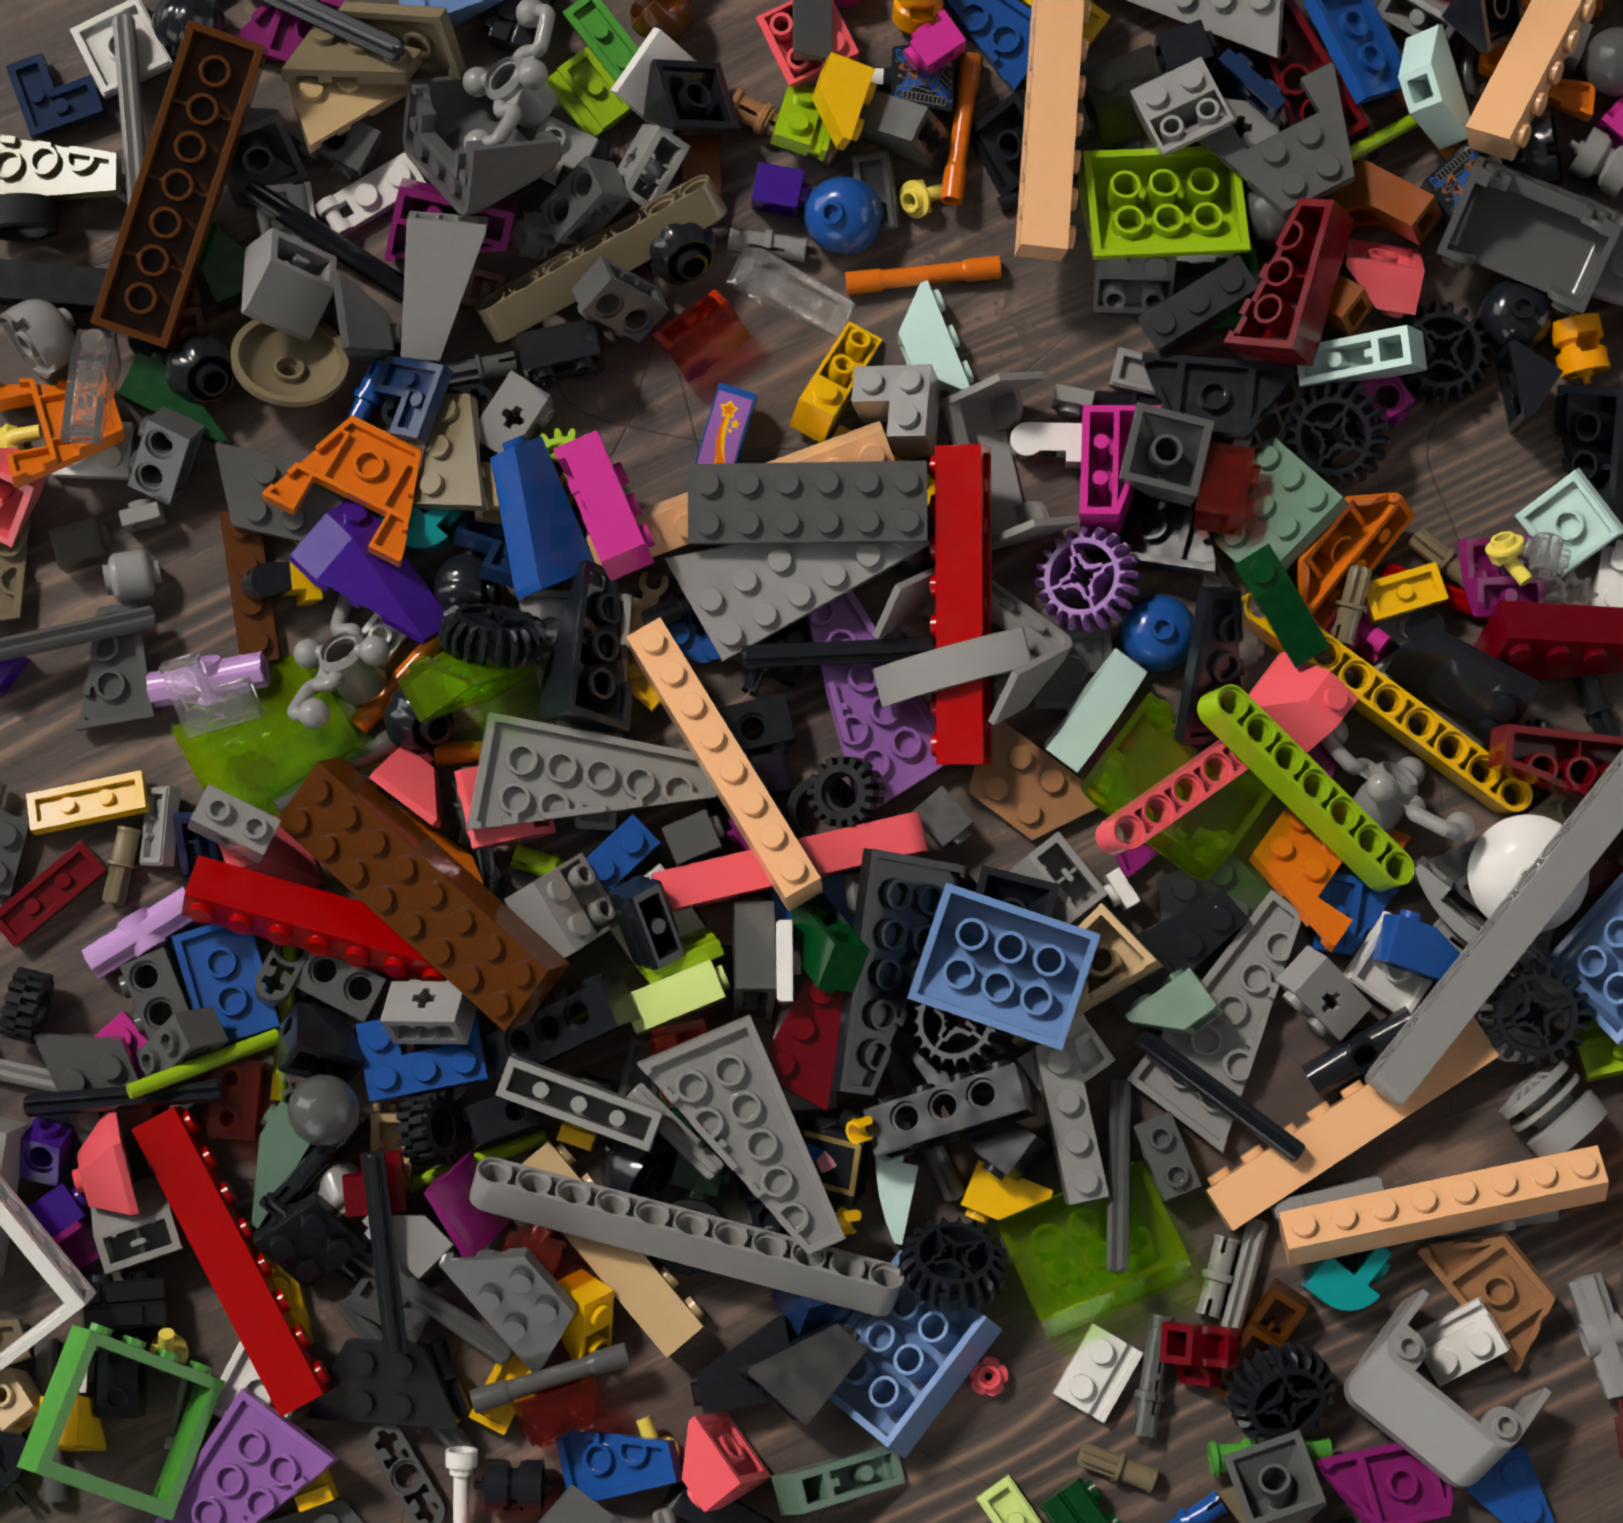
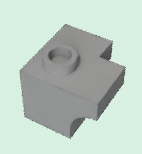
[533,115,599,186]

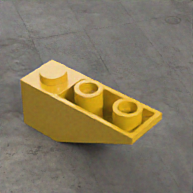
[789,321,883,442]

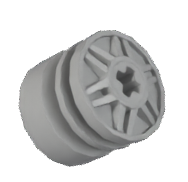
[1498,1058,1609,1158]

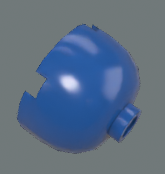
[804,176,884,255]
[1119,595,1194,674]

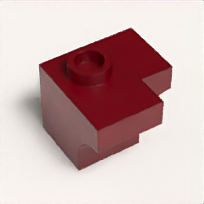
[342,1149,412,1217]
[1159,1321,1240,1387]

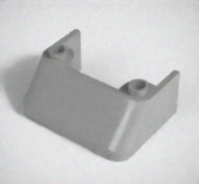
[936,371,1080,550]
[872,566,1073,725]
[1344,1289,1552,1489]

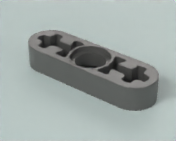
[254,944,310,1006]
[368,1424,447,1523]

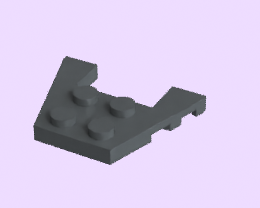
[1198,62,1355,217]
[1157,849,1312,973]

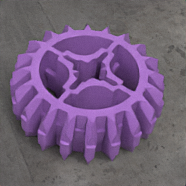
[1034,526,1141,633]

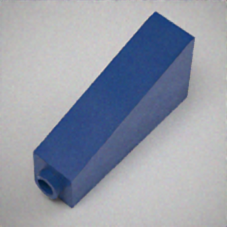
[490,435,595,600]

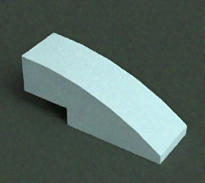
[1044,648,1147,773]
[875,1122,918,1245]

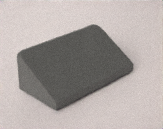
[793,0,832,61]

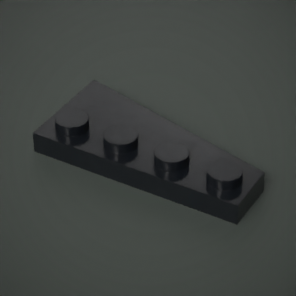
[1174,587,1245,745]
[1108,889,1249,1025]

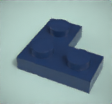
[1212,48,1286,122]
[6,53,107,141]
[374,355,453,444]
[453,511,514,588]

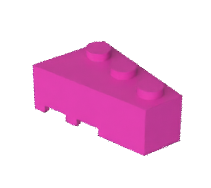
[1079,405,1162,533]
[553,430,656,581]

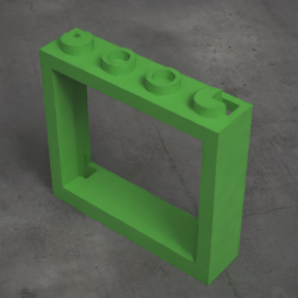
[17,1322,225,1521]

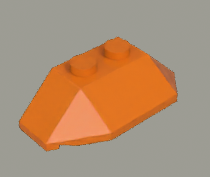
[1296,492,1416,630]

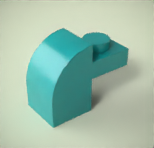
[378,504,466,554]
[1300,1247,1392,1311]

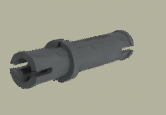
[1131,1313,1175,1438]

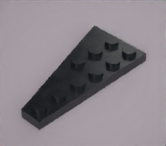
[831,848,970,1096]

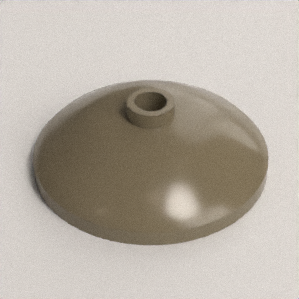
[230,319,349,407]

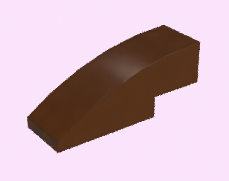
[1208,1278,1309,1400]

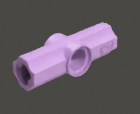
[146,651,271,708]
[81,887,195,980]

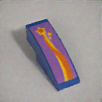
[687,382,758,492]

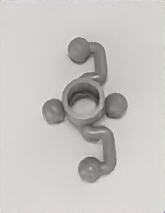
[462,0,557,150]
[287,593,391,729]
[1319,720,1476,842]

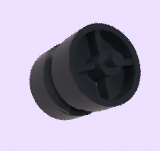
[474,1458,556,1513]

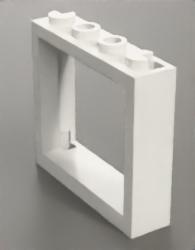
[0,1175,97,1371]

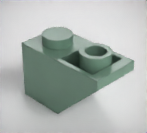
[1125,968,1225,1036]

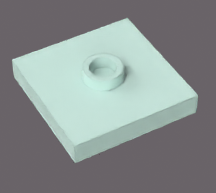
[1515,468,1623,578]

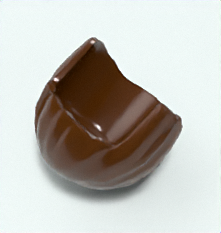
[630,0,694,41]

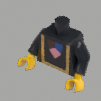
[801,1106,873,1235]

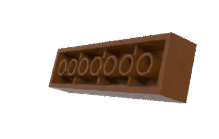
[90,20,269,350]
[278,757,570,1032]

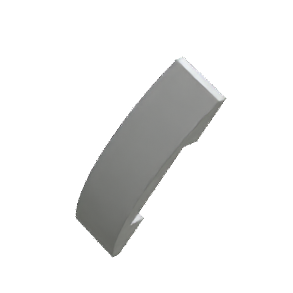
[873,627,1032,708]
[1415,856,1547,971]

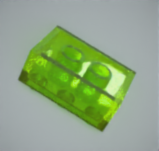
[397,651,544,722]

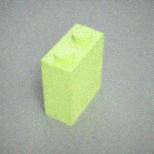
[629,959,732,1036]

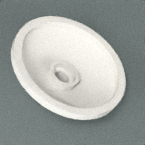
[1467,814,1589,933]

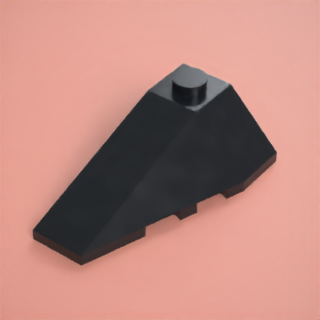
[1555,385,1623,547]
[538,559,633,733]
[906,1046,1053,1181]

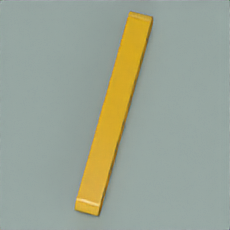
[1241,593,1533,815]

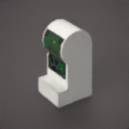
[1009,422,1082,469]

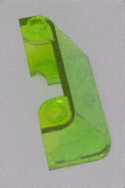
[1081,692,1274,880]

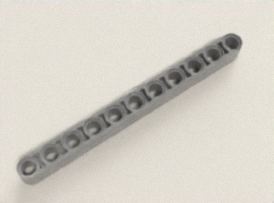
[1365,749,1623,1106]
[469,1157,904,1316]

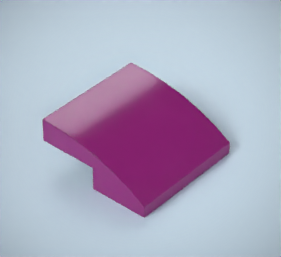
[1458,536,1545,617]
[424,1152,512,1257]

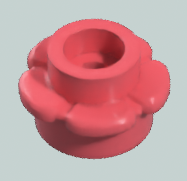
[969,1356,1008,1396]

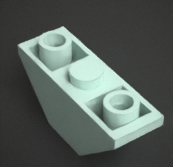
[1398,24,1470,149]
[897,280,974,394]

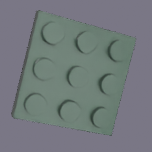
[1204,436,1350,570]

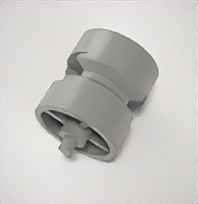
[1567,127,1623,198]

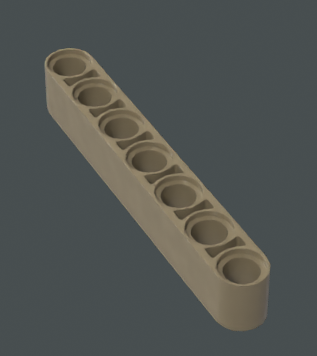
[475,175,727,342]

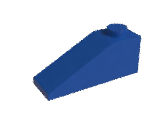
[1371,909,1495,996]

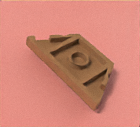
[968,721,1108,842]
[1417,1231,1557,1372]

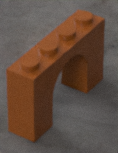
[1325,157,1443,336]

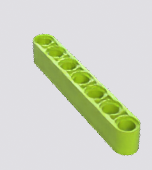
[1197,684,1415,892]

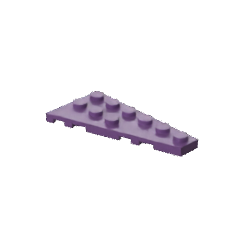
[805,590,945,808]
[154,1388,340,1523]

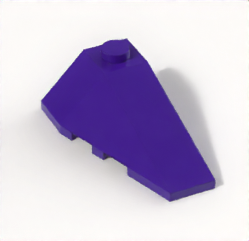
[289,500,444,645]

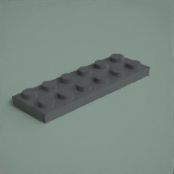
[688,461,928,545]

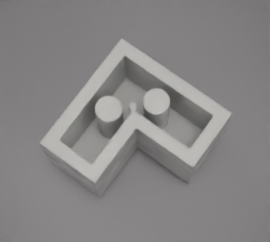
[851,364,941,457]

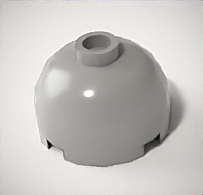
[0,299,76,379]

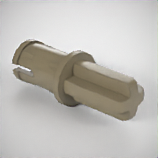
[1408,528,1465,590]
[1331,565,1372,646]
[102,825,142,906]
[1077,1443,1159,1493]

